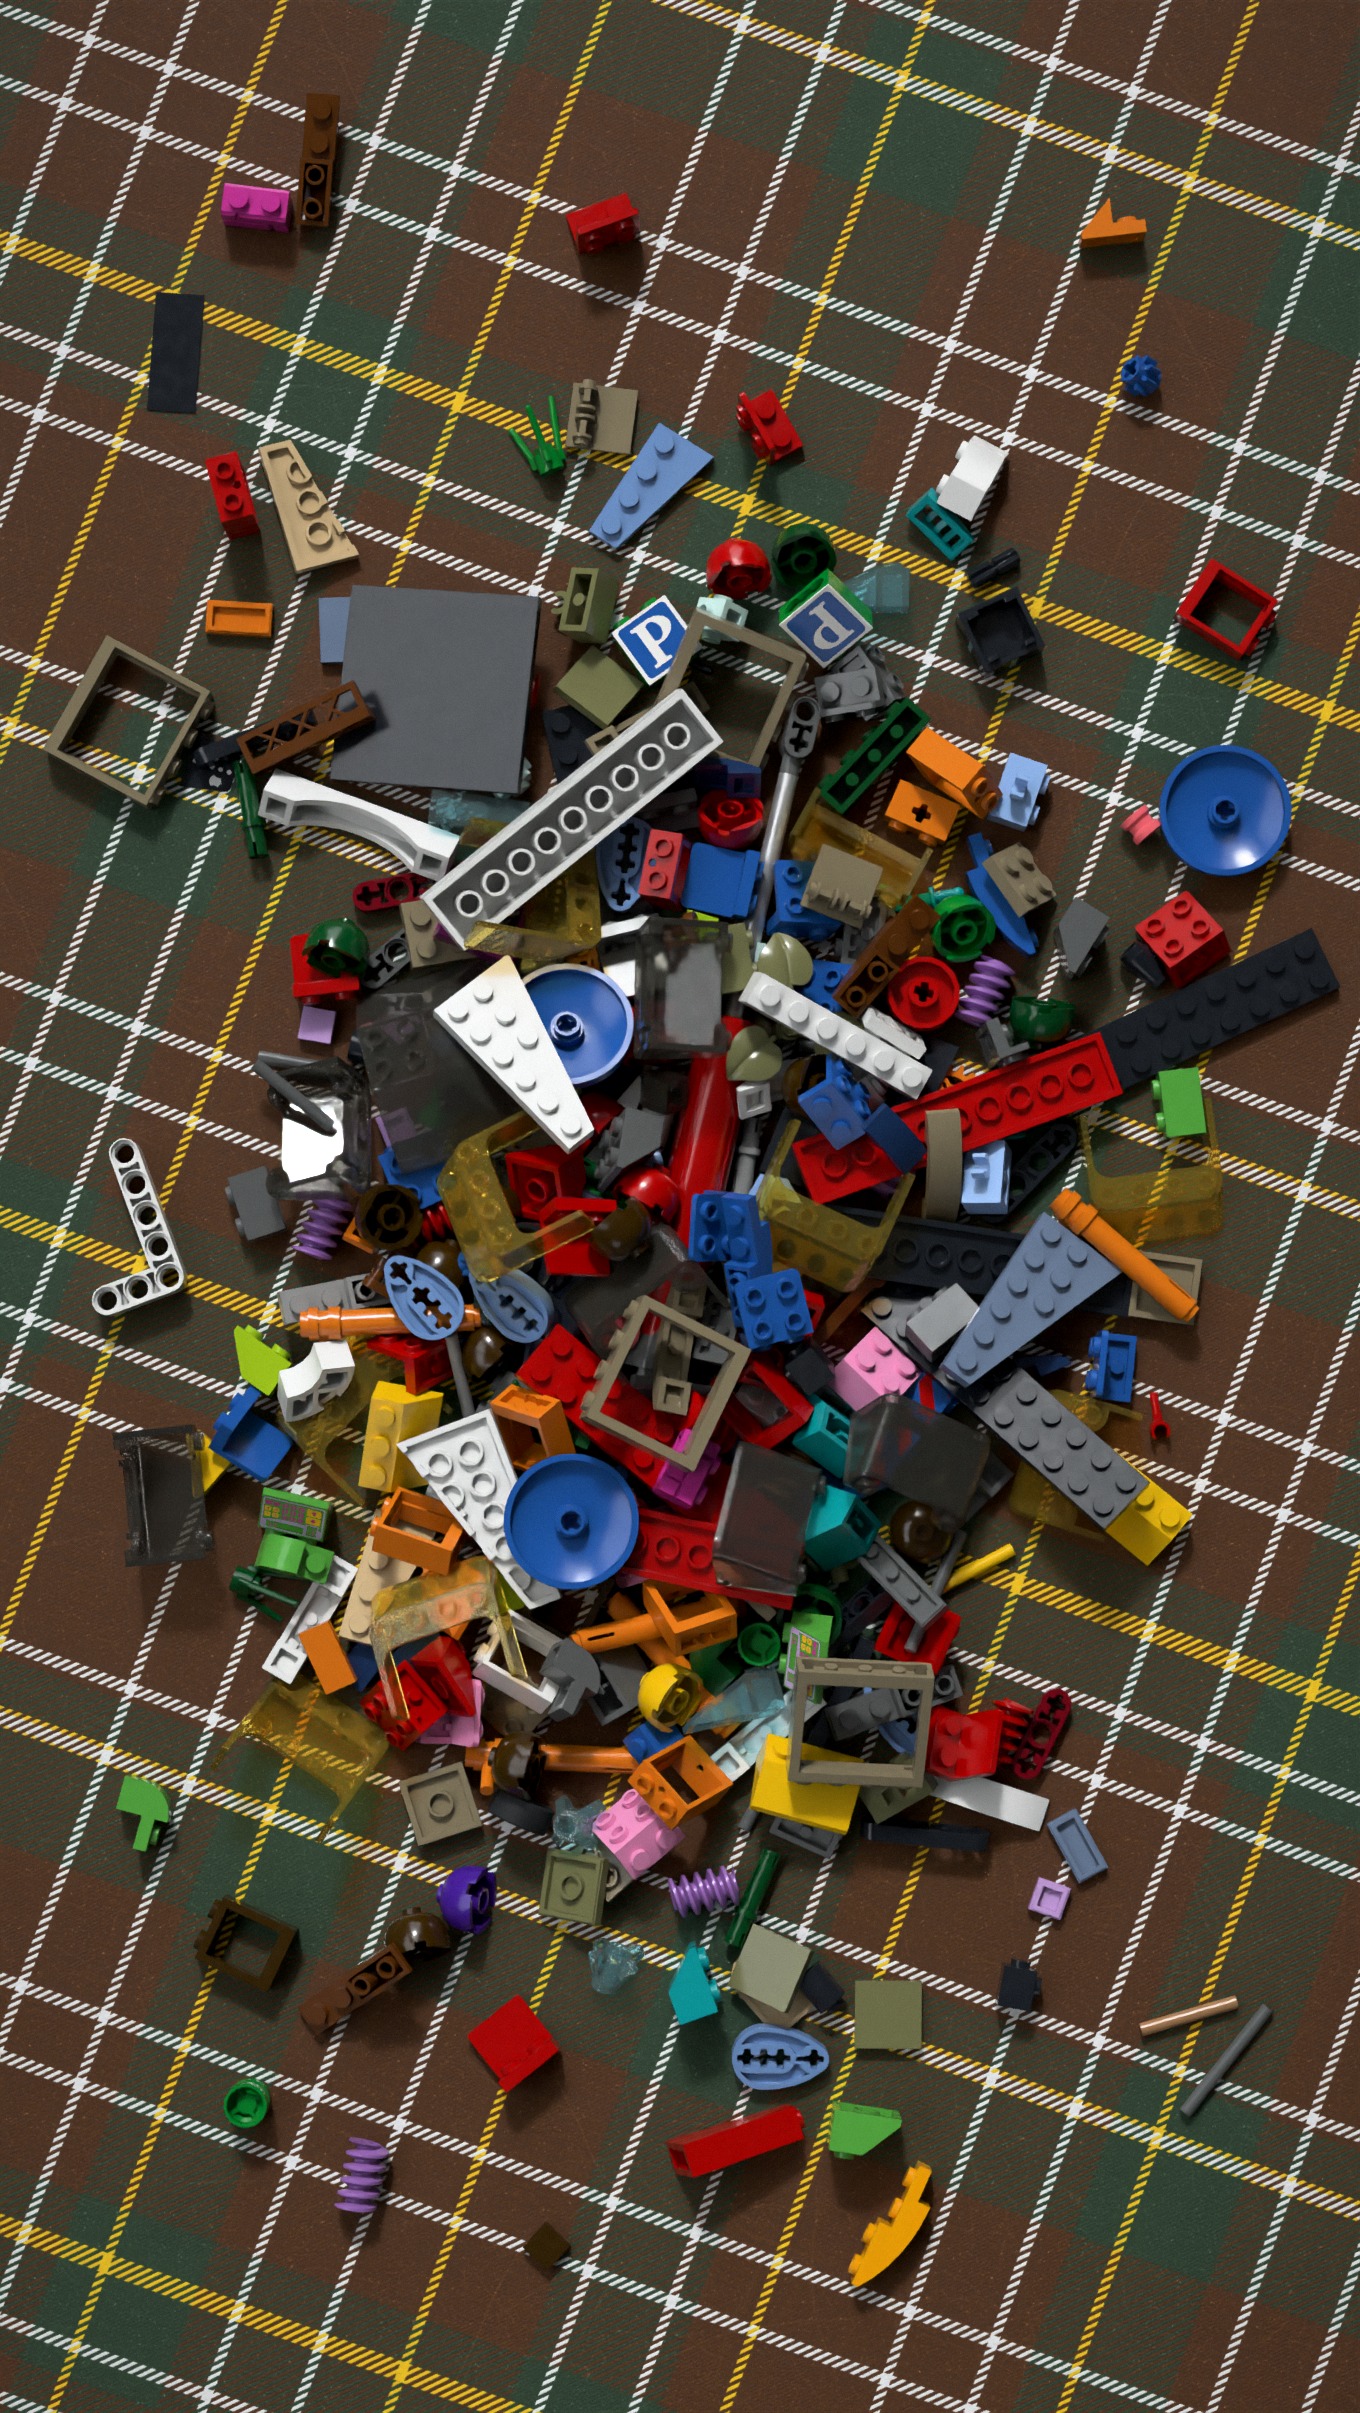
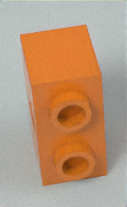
[884,779,961,847]

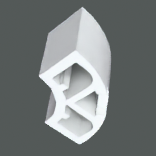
[935,435,1009,521]
[277,1340,355,1422]

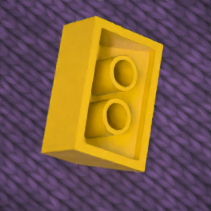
[358,1381,444,1492]
[1105,1451,1193,1566]
[749,1733,864,1835]

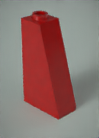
[665,2104,805,2178]

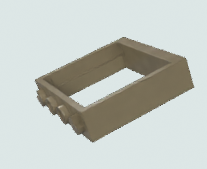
[653,607,809,772]
[43,635,215,810]
[579,1295,751,1473]
[786,1656,935,1790]

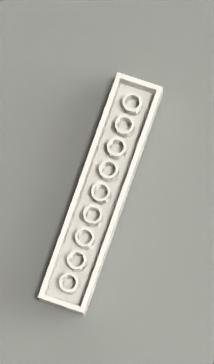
[419,689,723,951]

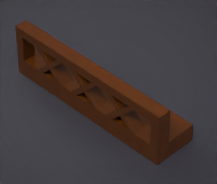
[236,680,376,777]

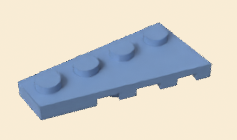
[589,423,714,551]

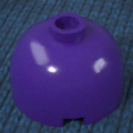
[436,1865,497,1935]

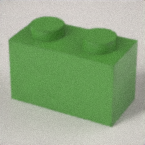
[1151,1067,1207,1140]

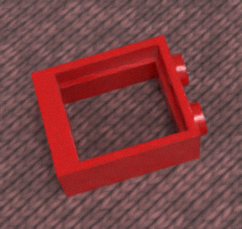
[205,451,261,540]
[1173,558,1278,661]
[638,829,693,913]
[706,1351,814,1457]

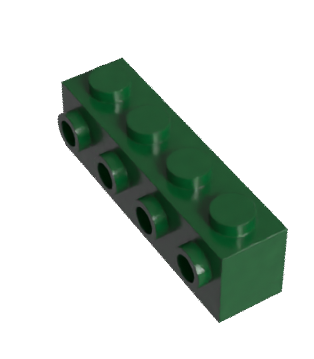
[817,697,931,821]

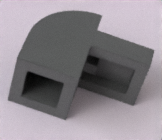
[539,1638,600,1722]

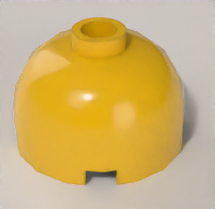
[638,1663,703,1733]

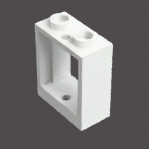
[472,1609,562,1714]

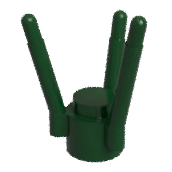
[229,1564,306,1623]

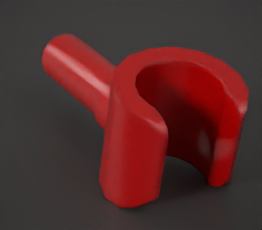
[1149,1392,1171,1439]

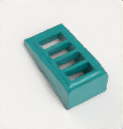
[905,487,975,561]

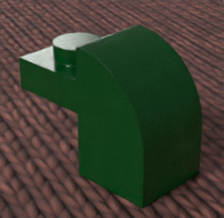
[690,1616,747,1698]

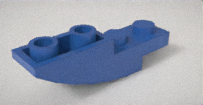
[964,832,1039,958]
[721,1192,773,1327]

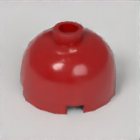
[706,538,772,600]
[698,790,763,851]
[576,1091,625,1155]
[611,1163,680,1226]

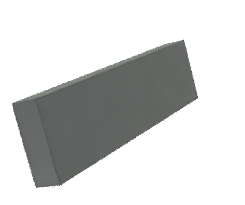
[855,1533,950,1632]

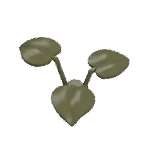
[726,932,865,1082]

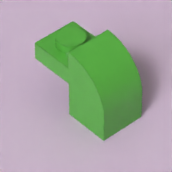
[254,1534,334,1584]
[116,1774,173,1852]

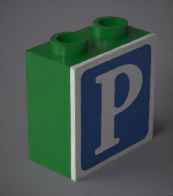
[779,568,873,668]
[611,595,703,692]

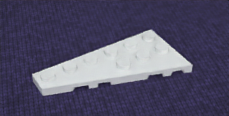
[433,953,594,1154]
[396,1408,563,1609]

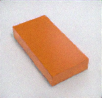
[205,600,274,638]
[298,1619,358,1695]

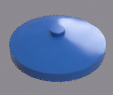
[1158,745,1292,877]
[521,963,634,1089]
[504,1454,639,1589]

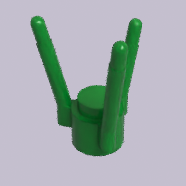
[508,396,566,476]

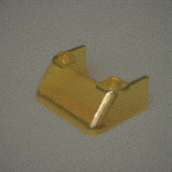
[788,787,934,909]
[1008,1389,1144,1542]

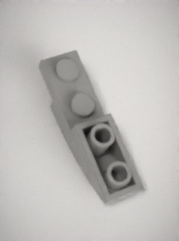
[277,1266,408,1325]

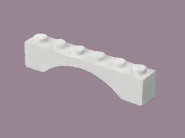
[258,768,461,881]
[738,972,933,1099]

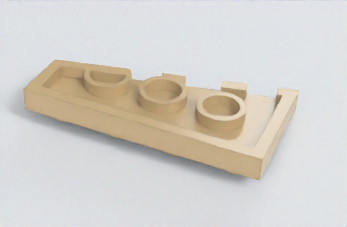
[258,440,359,574]
[338,1509,438,1646]

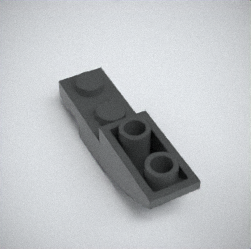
[824,1664,963,1741]

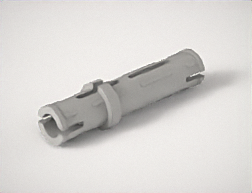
[731,1117,763,1194]

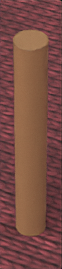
[1139,1995,1239,2036]

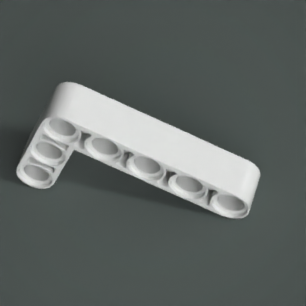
[92,1138,188,1317]

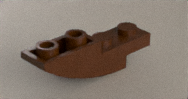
[296,92,341,227]
[832,894,942,1019]
[298,1943,412,2035]

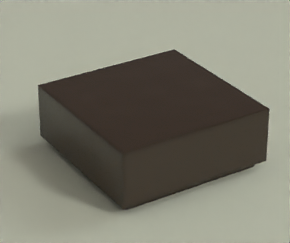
[523,2221,570,2271]

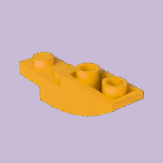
[848,2161,932,2287]

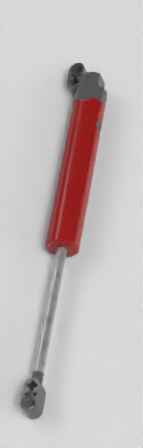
[623,696,821,1415]

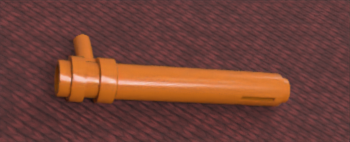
[1049,1188,1199,1323]
[300,1304,481,1342]
[604,1591,758,1739]
[569,1596,747,1654]
[465,1738,639,1796]

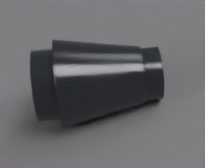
[1119,940,1168,989]

